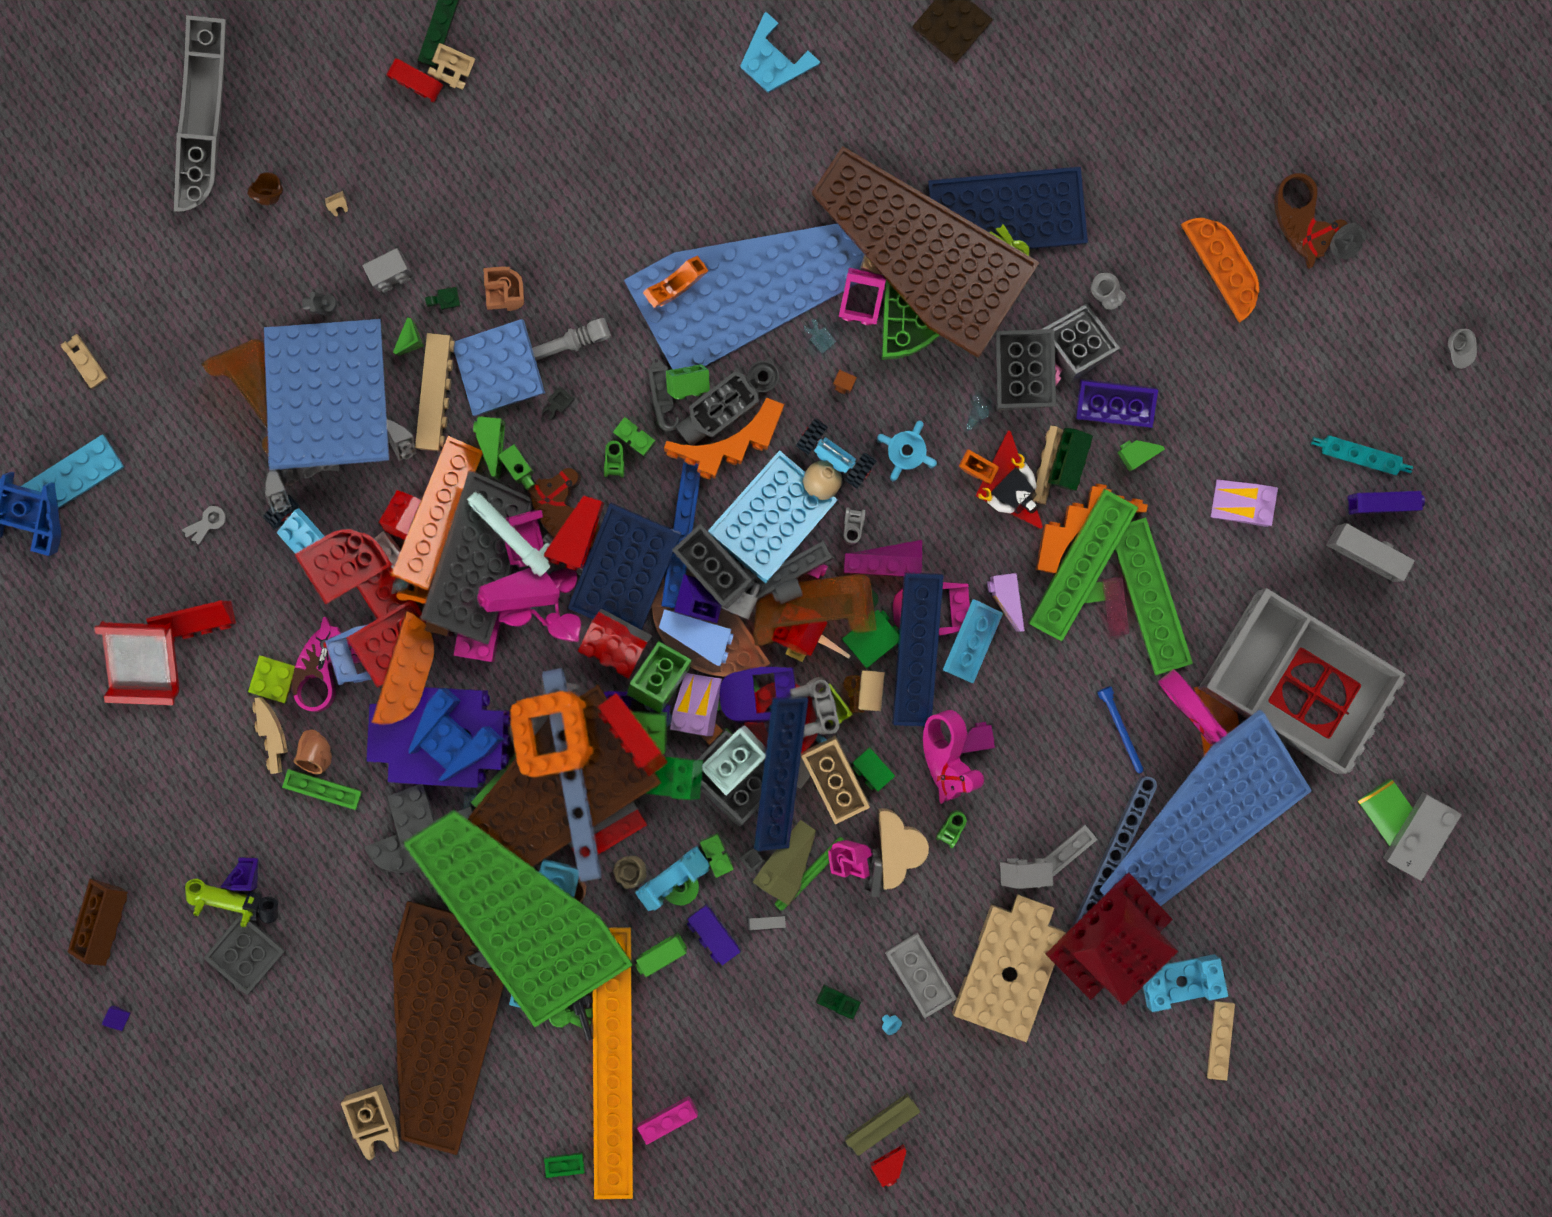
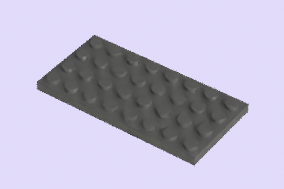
[420,471,533,644]

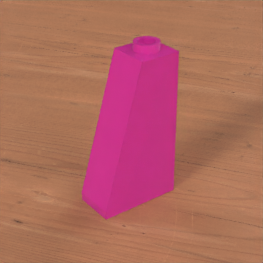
[477,567,560,612]

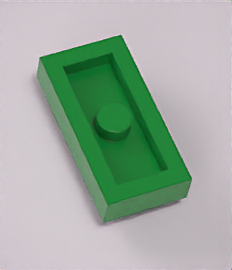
[544,1153,585,1178]

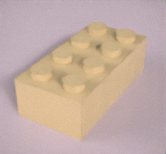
[801,735,870,824]

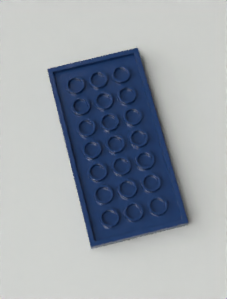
[928,167,1088,249]

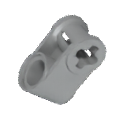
[843,507,866,545]

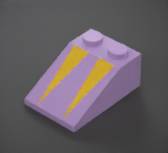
[1211,480,1278,527]
[987,573,1024,632]
[670,673,722,736]

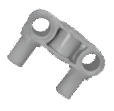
[790,677,839,737]

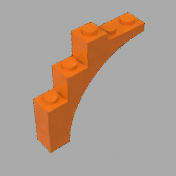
[664,398,784,480]
[1035,484,1148,574]

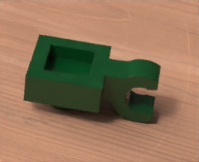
[425,287,460,310]

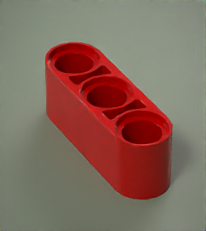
[386,58,444,102]

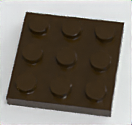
[912,0,993,64]

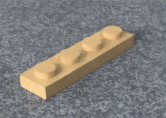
[1033,425,1063,505]
[1207,1001,1235,1081]

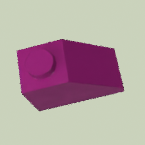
[962,721,995,753]

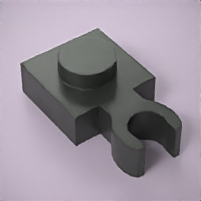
[542,386,575,421]

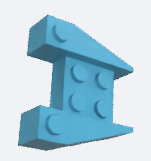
[635,845,710,911]

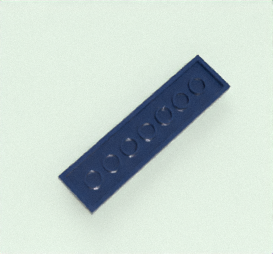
[892,572,944,726]
[754,697,808,851]

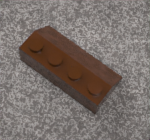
[68,879,128,966]

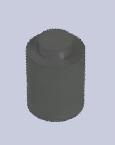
[772,578,803,604]

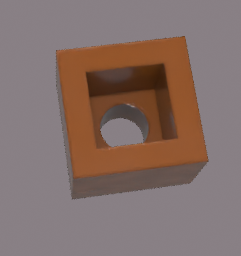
[833,369,857,394]

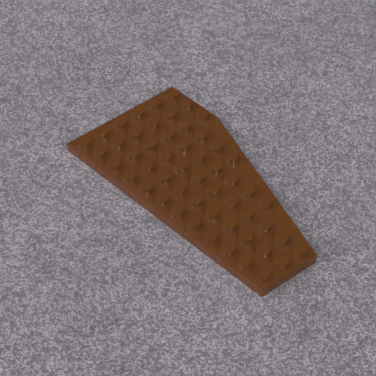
[467,685,661,867]
[392,900,504,1155]

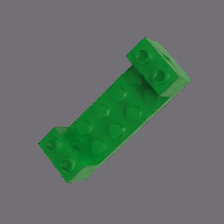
[645,756,703,800]

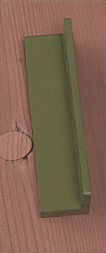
[845,1093,920,1156]

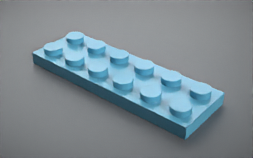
[21,434,124,509]

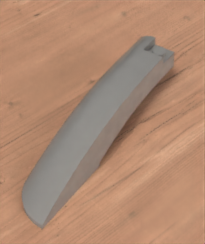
[174,15,226,211]

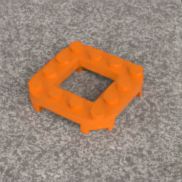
[510,691,593,777]

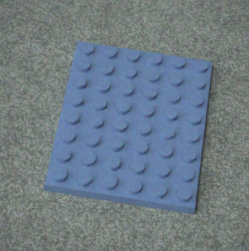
[264,319,389,470]

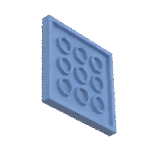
[454,319,545,416]

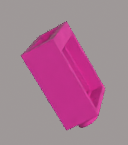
[839,268,886,325]

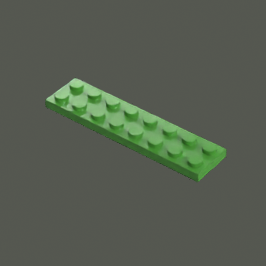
[1028,489,1139,641]
[1115,518,1193,675]

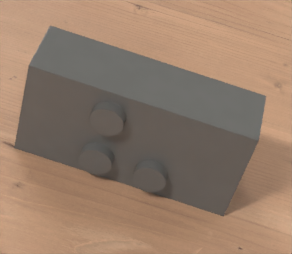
[672,524,756,609]

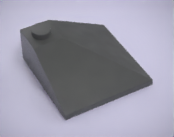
[1042,304,1120,384]

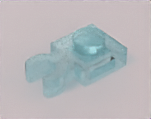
[804,319,837,354]

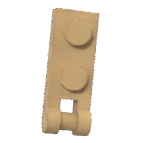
[61,334,108,389]

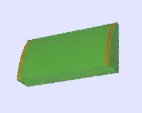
[1357,779,1413,846]

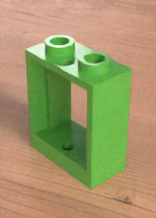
[635,932,688,977]

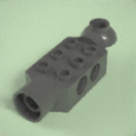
[676,361,779,446]

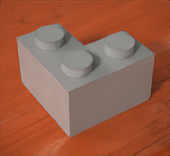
[1000,858,1053,889]

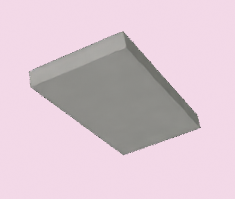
[885,932,957,1018]

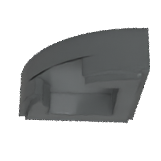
[468,951,491,968]

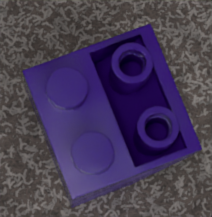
[674,574,722,623]

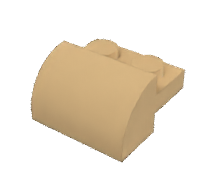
[858,670,885,711]

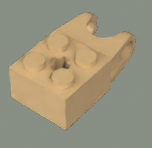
[341,1084,400,1160]

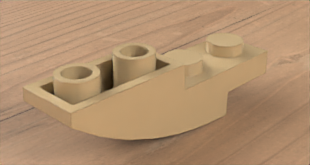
[253,697,288,774]

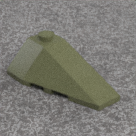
[753,820,816,905]

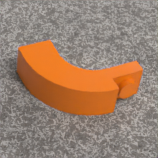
[643,255,709,308]

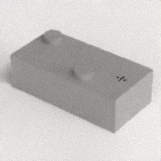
[1326,523,1415,582]
[1383,792,1462,881]

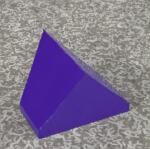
[220,858,258,891]

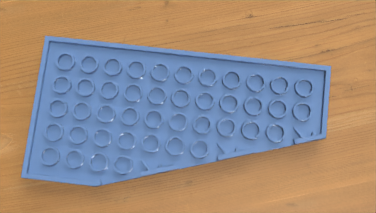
[624,224,864,369]
[1100,710,1312,906]

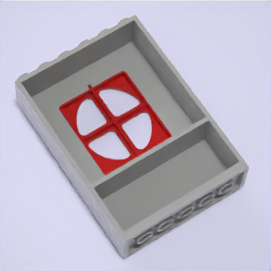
[1198,588,1406,774]

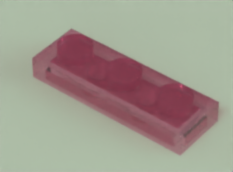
[1102,576,1129,637]

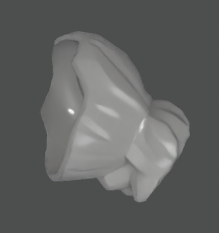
[1091,273,1126,310]

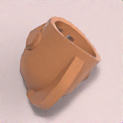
[293,730,332,774]

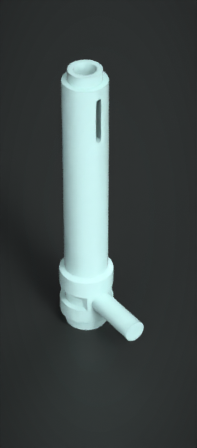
[467,492,550,576]

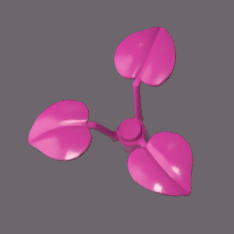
[499,568,581,642]

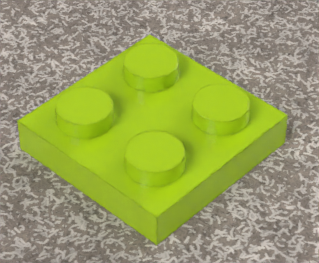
[248,655,295,703]

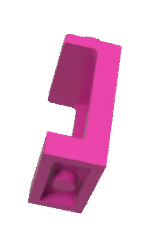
[504,510,544,567]

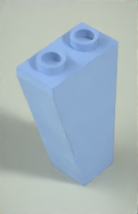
[659,609,734,666]

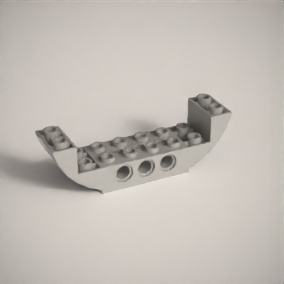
[266,420,417,514]

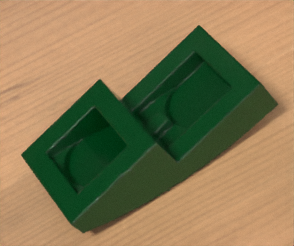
[816,985,861,1020]

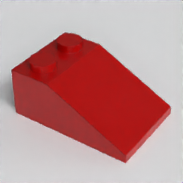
[379,490,421,540]

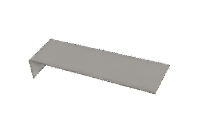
[748,916,786,930]

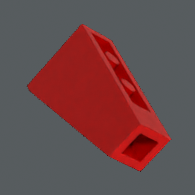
[544,496,605,571]

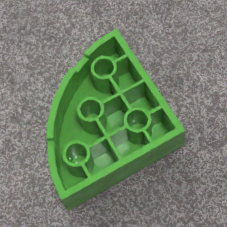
[882,280,940,360]

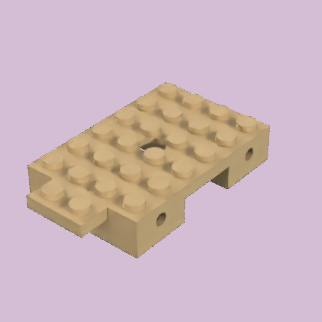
[952,894,1066,1042]

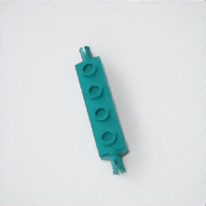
[1311,435,1413,476]

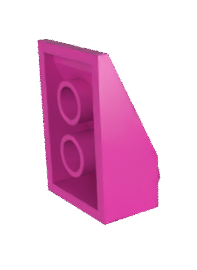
[454,611,502,662]

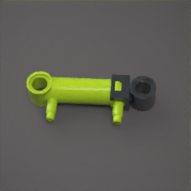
[185,879,278,927]

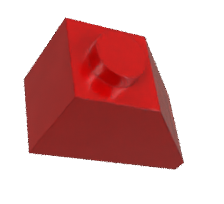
[870,1144,906,1187]

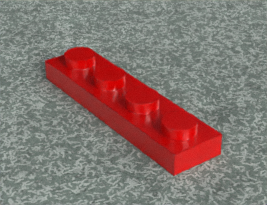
[571,809,647,857]

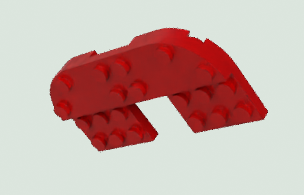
[294,529,426,687]

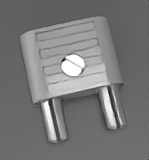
[721,583,761,620]

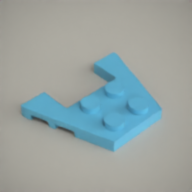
[740,12,820,93]

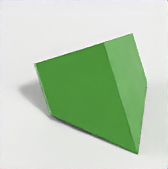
[393,317,424,356]

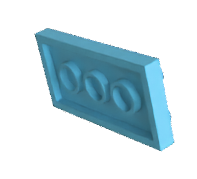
[943,599,1003,683]

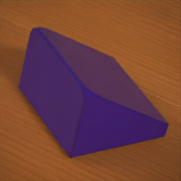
[102,1005,131,1031]

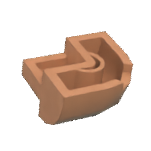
[484,267,524,311]

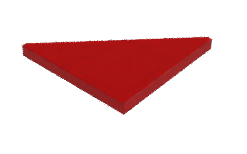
[975,430,1043,529]

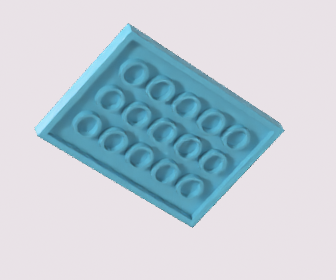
[708,450,838,584]

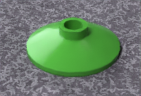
[665,877,699,905]

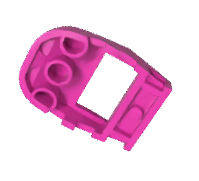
[893,582,970,636]

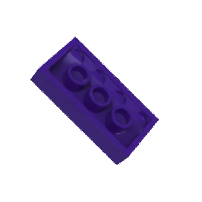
[1076,379,1158,428]

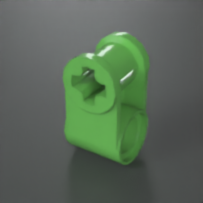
[604,441,625,478]
[935,810,966,848]

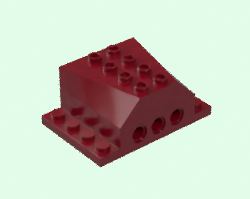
[1045,872,1179,1005]

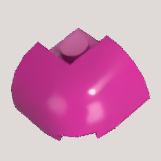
[828,840,872,879]

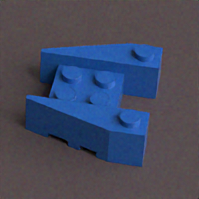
[0,472,61,556]
[408,688,503,781]

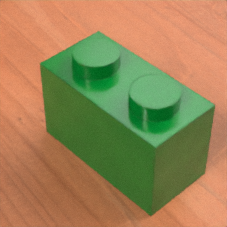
[852,747,895,791]

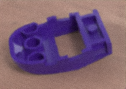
[719,667,796,723]

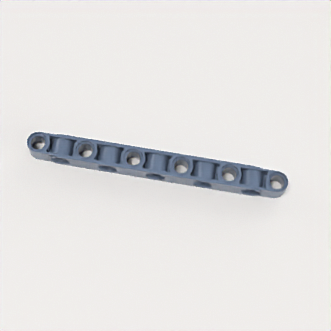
[542,668,601,882]

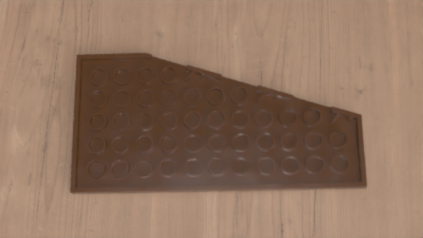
[812,146,1040,358]

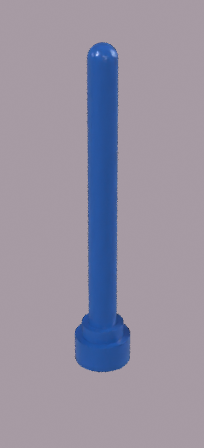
[1097,686,1144,773]

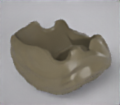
[613,856,647,889]

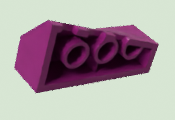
[844,540,922,577]

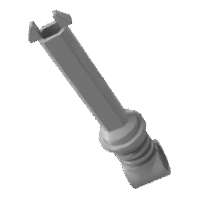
[532,318,611,361]

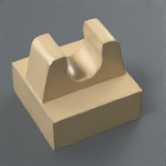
[325,191,348,216]

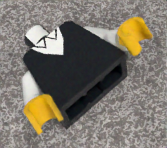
[978,454,1039,514]

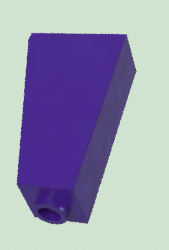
[1348,491,1425,515]

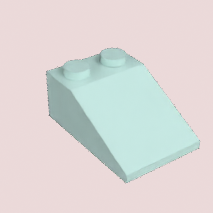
[702,725,766,795]

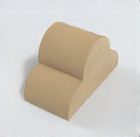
[878,808,929,889]

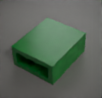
[842,609,900,668]

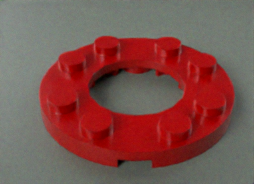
[744,682,819,753]

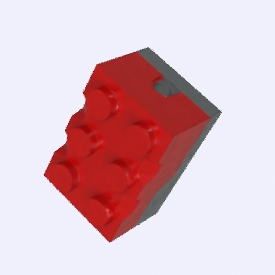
[578,609,652,679]

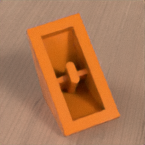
[959,449,999,484]

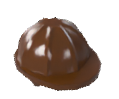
[247,172,283,206]

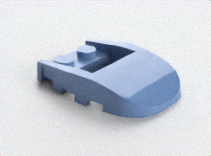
[325,624,372,685]

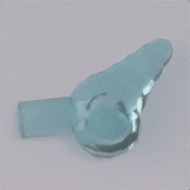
[966,395,989,431]

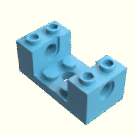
[1143,954,1228,1012]

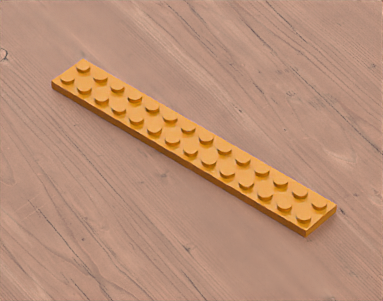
[593,927,633,1199]

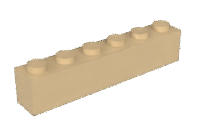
[415,333,455,452]

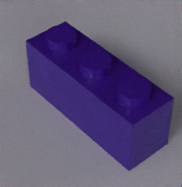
[687,903,741,965]

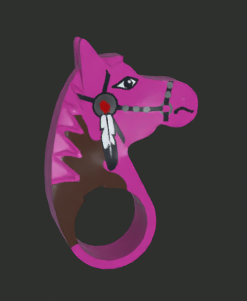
[292,617,361,712]

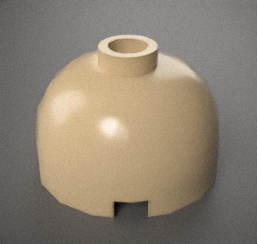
[803,460,842,500]

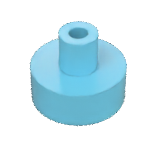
[882,1015,902,1035]

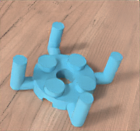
[877,421,937,481]

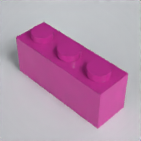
[637,1096,698,1145]

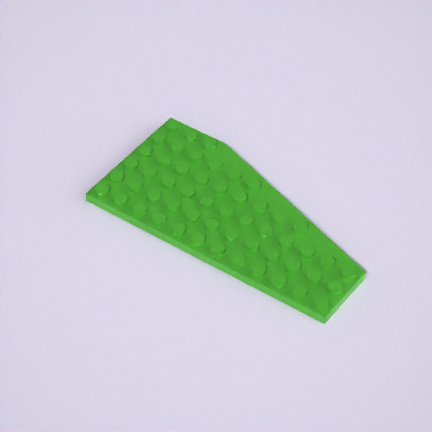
[404,810,632,1027]

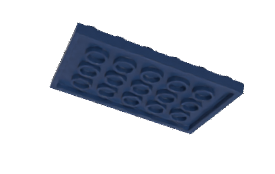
[568,503,682,630]

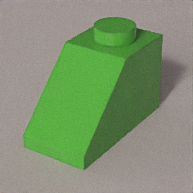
[1117,440,1165,472]

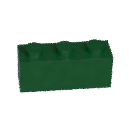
[1048,428,1093,491]

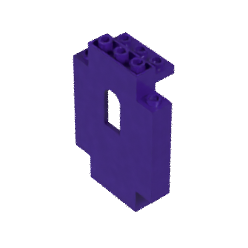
[366,687,511,788]

